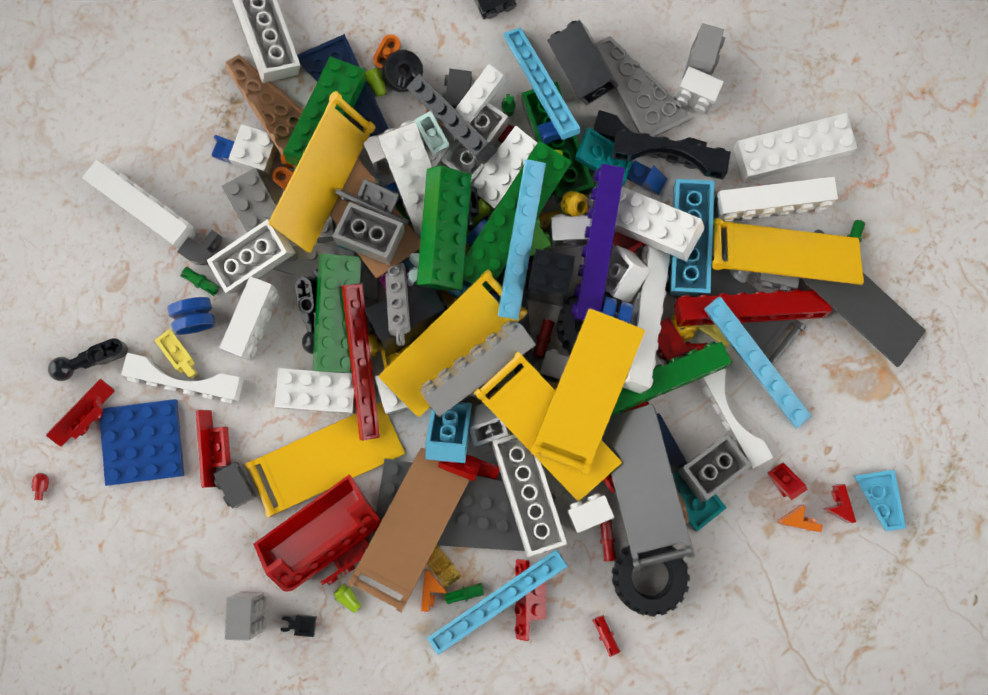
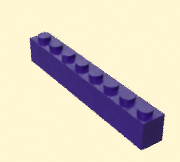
[571,164,625,322]

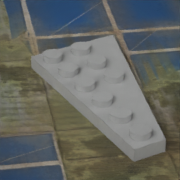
[596,36,694,137]
[273,245,378,301]

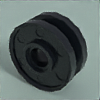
[381,50,423,92]

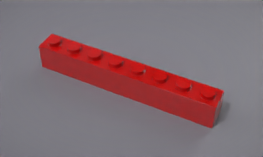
[674,289,832,327]

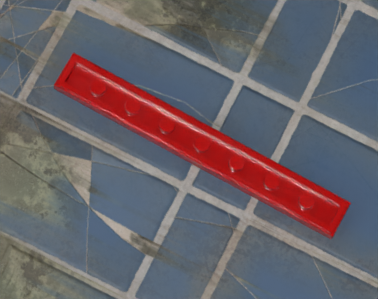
[342,283,380,441]

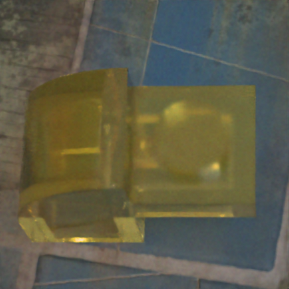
[427,543,462,588]

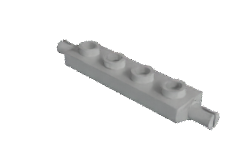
[385,263,410,345]

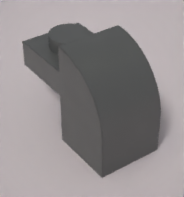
[177,230,222,265]

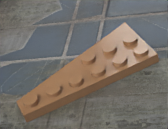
[225,54,304,156]

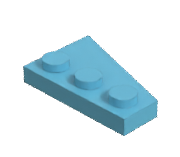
[854,470,906,531]

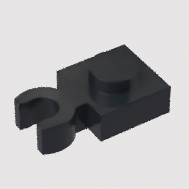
[281,614,317,637]

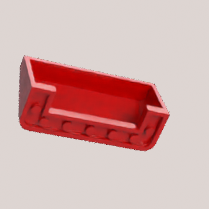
[253,474,381,592]

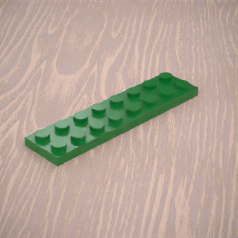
[463,141,572,292]

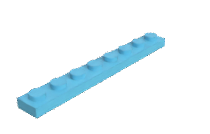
[504,27,580,140]
[498,159,546,320]
[704,297,811,428]
[427,549,568,655]

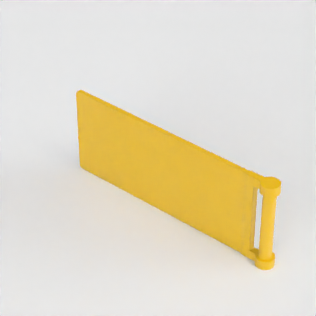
[268,91,375,253]
[712,218,864,285]
[378,269,528,417]
[531,308,645,475]
[474,351,622,501]
[244,402,405,518]

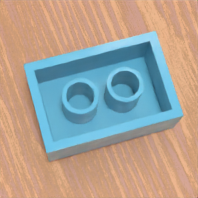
[425,402,472,463]

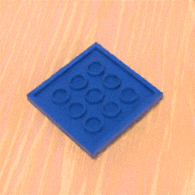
[99,399,184,486]

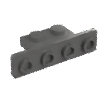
[335,179,410,225]

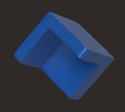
[537,121,561,144]
[211,135,234,164]

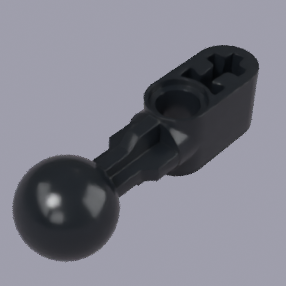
[295,276,317,354]
[48,338,128,381]

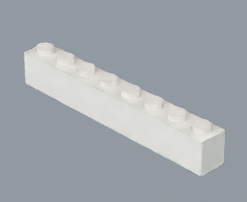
[623,245,671,394]

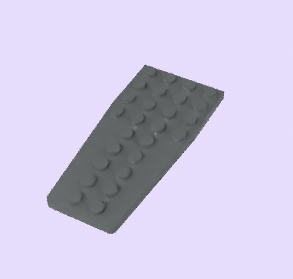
[372,459,556,552]

